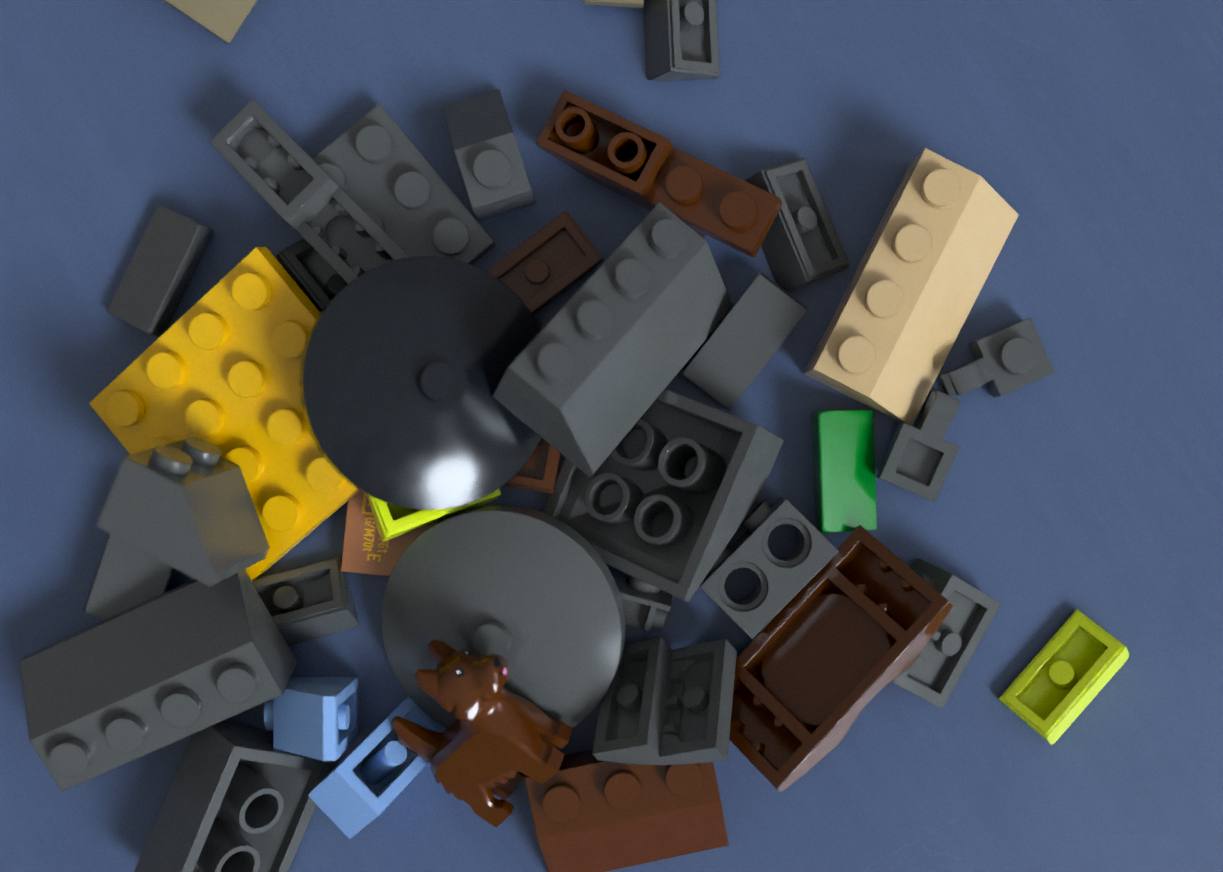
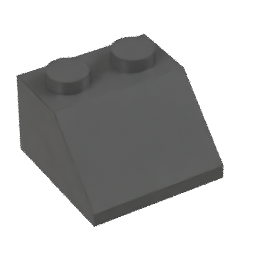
[96,437,270,587]

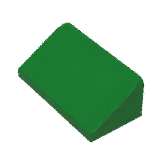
[812,410,877,533]

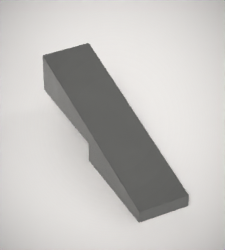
[210,99,409,283]

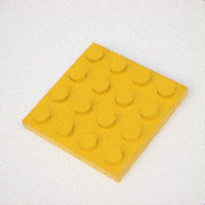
[89,247,360,582]

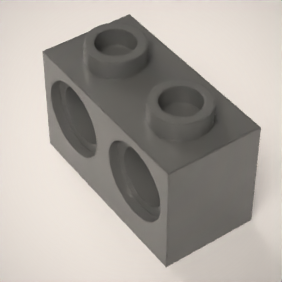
[699,498,839,639]

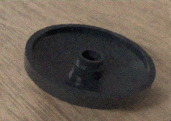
[299,256,541,510]

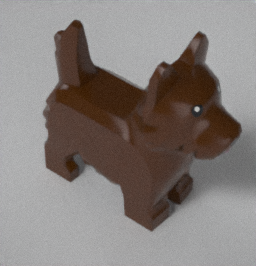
[391,640,572,828]

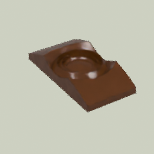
[729,525,953,792]

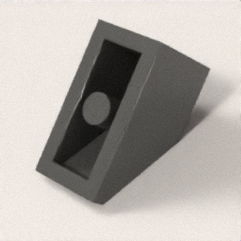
[443,89,536,222]

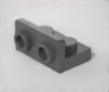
[892,558,1001,709]

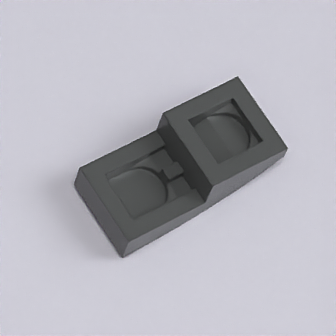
[682,272,808,410]

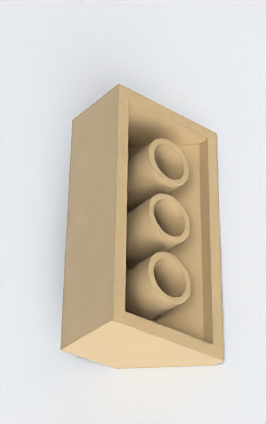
[804,148,1019,426]

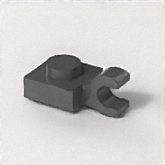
[939,317,1055,398]
[876,390,960,502]

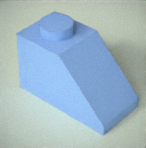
[264,677,359,761]
[308,696,446,839]

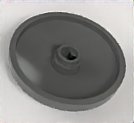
[381,504,625,728]

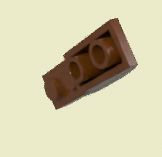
[536,90,783,258]

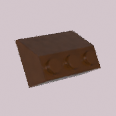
[525,749,729,872]

